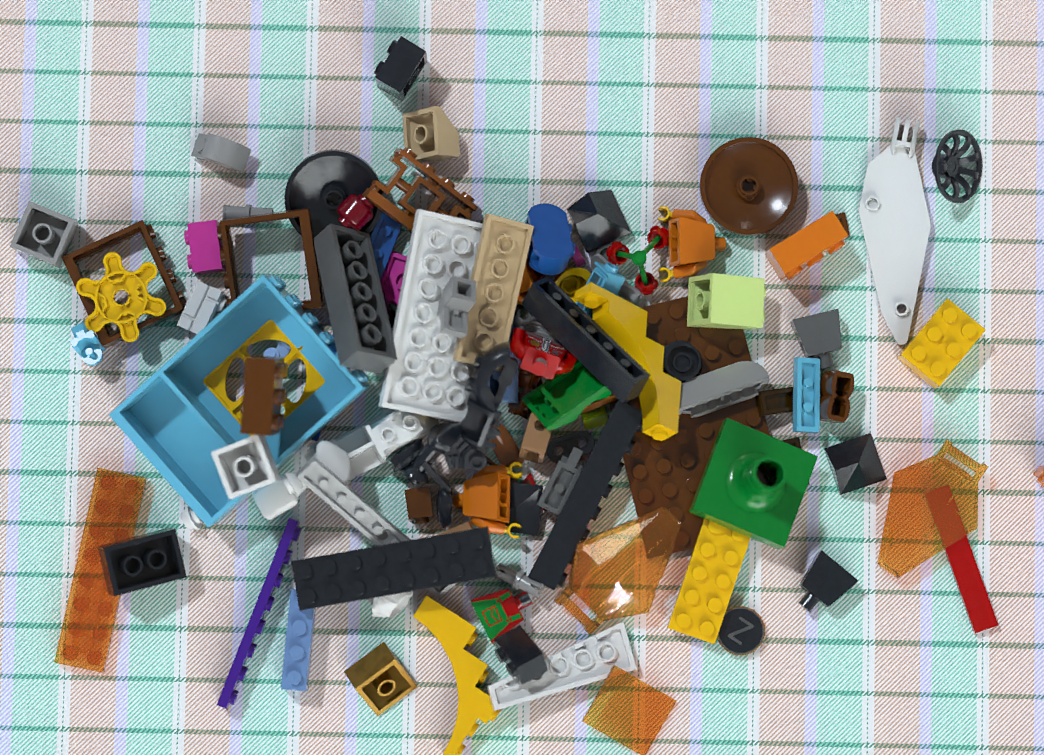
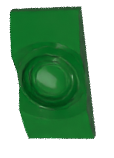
[521,359,612,431]

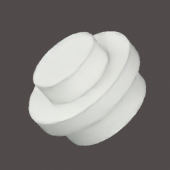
[181,506,202,530]

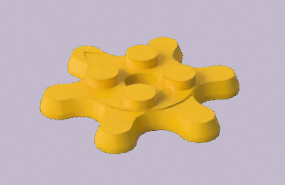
[76,252,166,342]

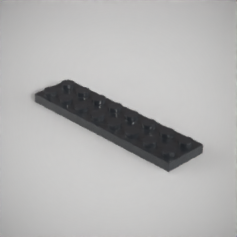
[291,526,497,611]

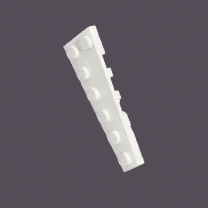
[487,622,637,711]

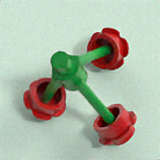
[606,226,669,295]

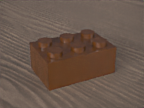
[240,355,288,436]

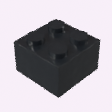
[374,36,427,102]

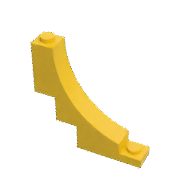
[574,282,681,441]

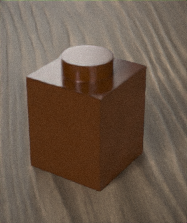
[405,486,434,524]

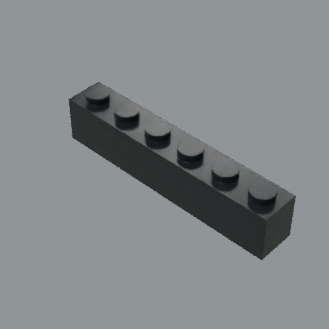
[521,277,651,404]

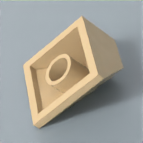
[402,106,460,162]

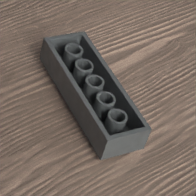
[313,223,398,374]

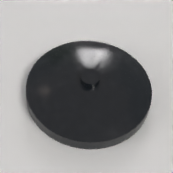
[284,149,383,238]

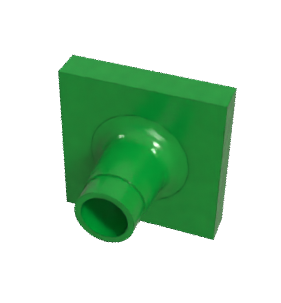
[689,418,818,550]

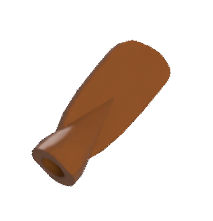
[489,423,524,467]

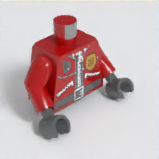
[510,310,577,379]

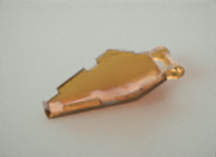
[877,439,989,579]
[554,506,682,634]

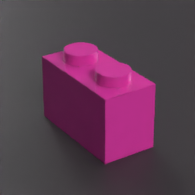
[184,220,226,275]

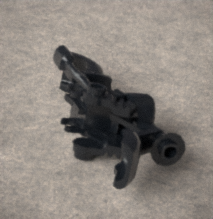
[402,341,519,528]

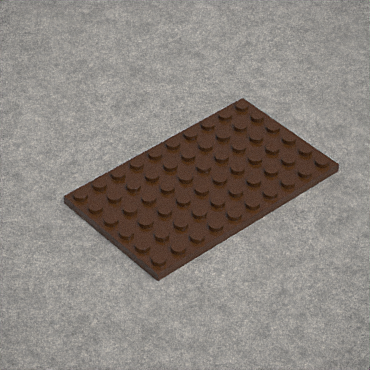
[609,296,770,559]

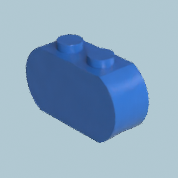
[525,203,575,275]

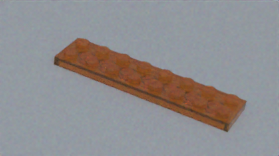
[54,468,147,673]

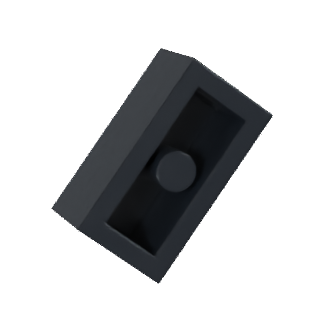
[494,625,548,685]

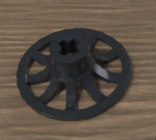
[932,129,983,203]

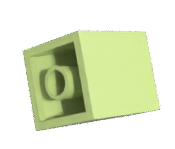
[687,273,766,330]

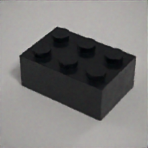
[97,528,187,596]

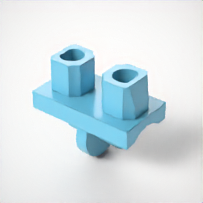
[70,322,106,366]

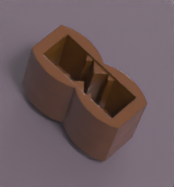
[820,370,854,423]

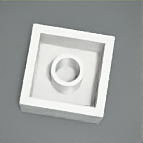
[211,435,281,500]

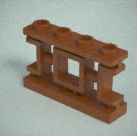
[362,147,478,234]

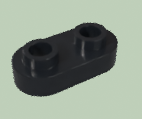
[546,430,594,463]

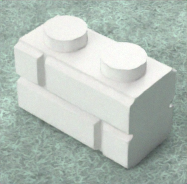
[177,281,227,335]

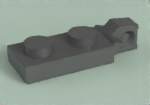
[537,447,583,516]

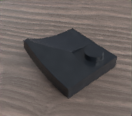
[505,482,543,535]

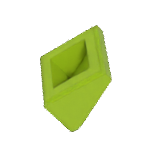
[581,405,608,430]

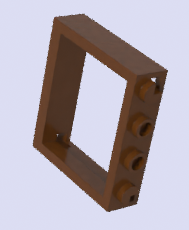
[217,208,324,310]
[62,220,187,348]

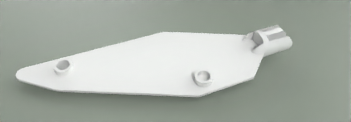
[858,117,931,345]

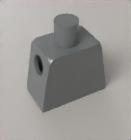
[790,309,842,370]

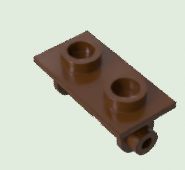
[507,370,543,420]

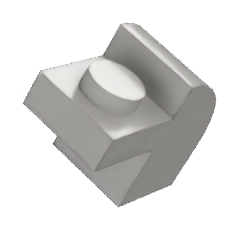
[191,133,251,173]
[437,276,476,339]

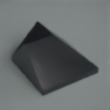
[567,190,631,253]
[824,433,887,495]

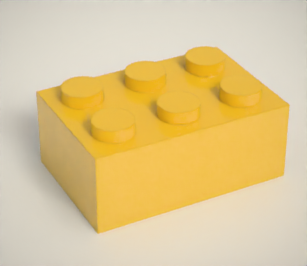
[897,298,986,389]

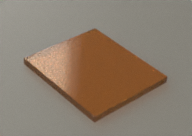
[582,665,676,755]

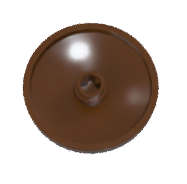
[699,137,798,236]

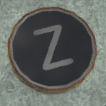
[717,606,765,655]

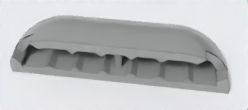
[679,361,769,418]

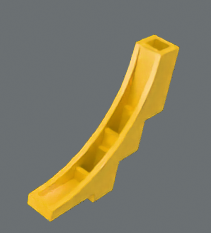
[413,595,501,755]

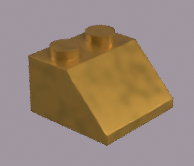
[344,642,418,716]

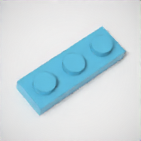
[793,357,820,433]

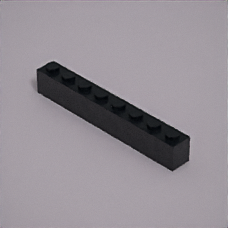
[528,399,643,590]

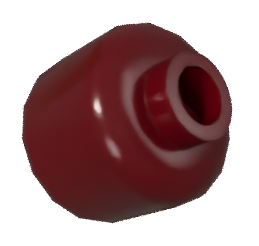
[337,194,374,231]

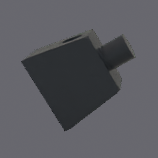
[799,550,858,612]

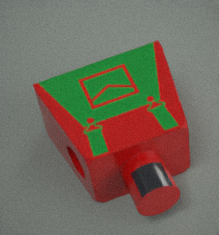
[470,588,533,643]

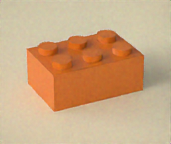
[765,210,848,280]

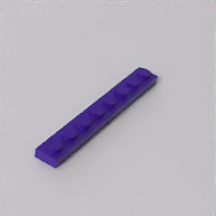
[217,518,302,708]

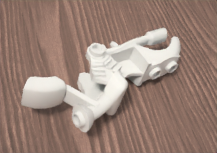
[252,408,438,520]

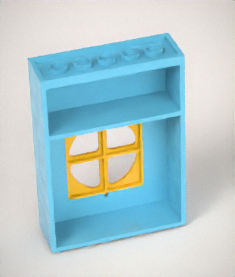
[109,274,371,527]

